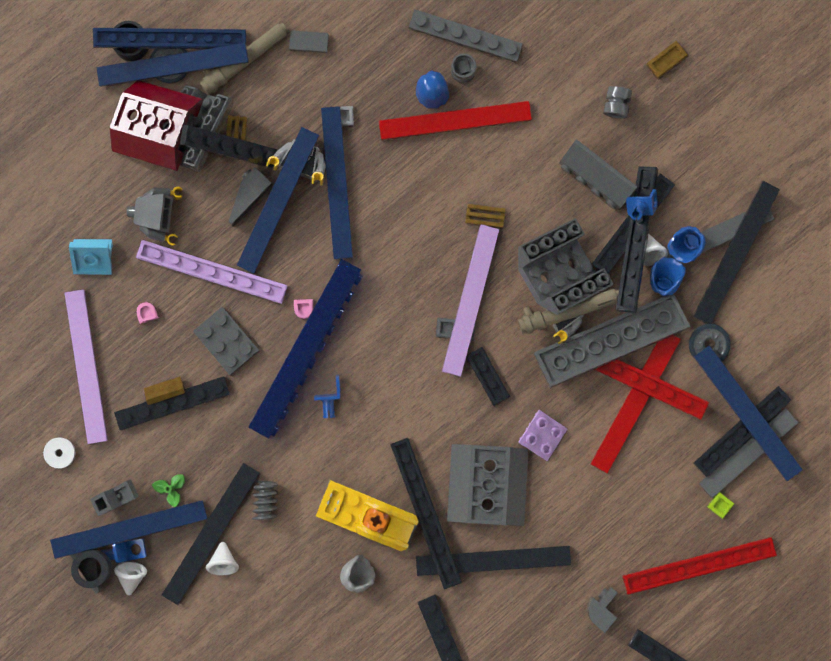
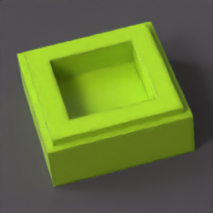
[707,492,734,519]

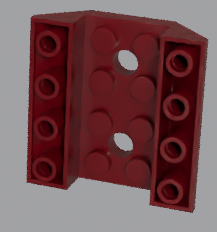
[109,81,204,171]

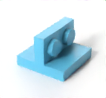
[69,239,113,275]

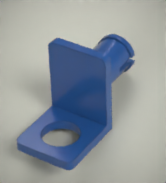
[626,189,658,220]
[314,375,341,418]
[101,538,147,563]

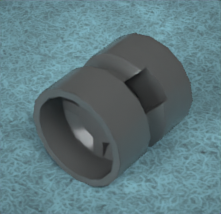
[451,53,476,83]
[603,86,632,119]

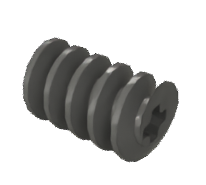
[252,481,278,520]

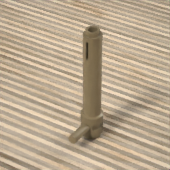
[200,23,289,95]
[518,289,619,334]

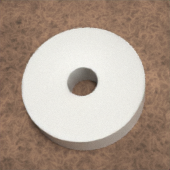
[43,438,76,468]

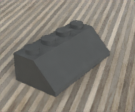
[559,139,637,210]

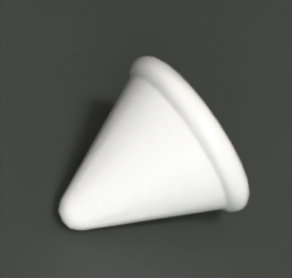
[644,234,668,266]
[206,542,239,575]
[114,562,147,595]

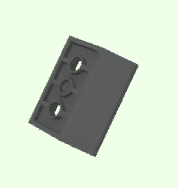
[163,85,234,173]
[518,218,614,315]
[447,444,528,526]

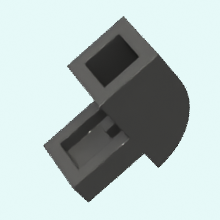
[90,479,139,516]
[587,587,617,633]

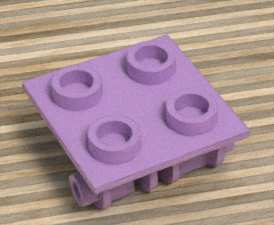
[519,410,567,461]

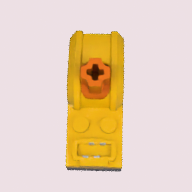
[316,480,418,551]

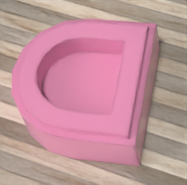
[294,299,314,319]
[136,302,159,324]

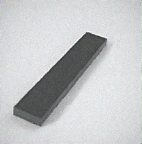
[666,210,774,263]
[698,408,798,498]

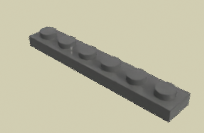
[409,9,522,63]

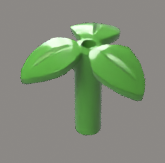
[152,474,185,507]

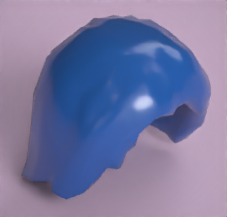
[416,71,449,109]
[667,226,706,263]
[650,257,686,296]

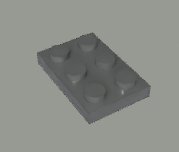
[193,307,259,375]

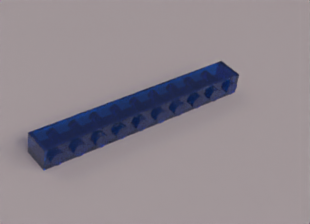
[248,259,363,439]

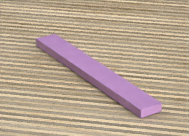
[442,225,499,377]
[136,240,288,304]
[65,290,108,444]

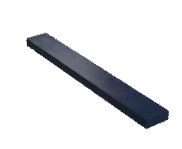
[92,28,247,49]
[96,43,249,87]
[321,106,353,260]
[237,127,319,274]
[693,346,803,481]
[50,500,207,559]

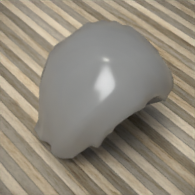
[340,555,376,593]

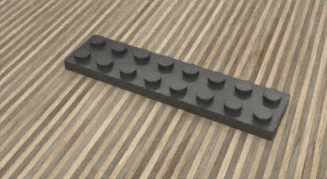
[534,294,690,388]

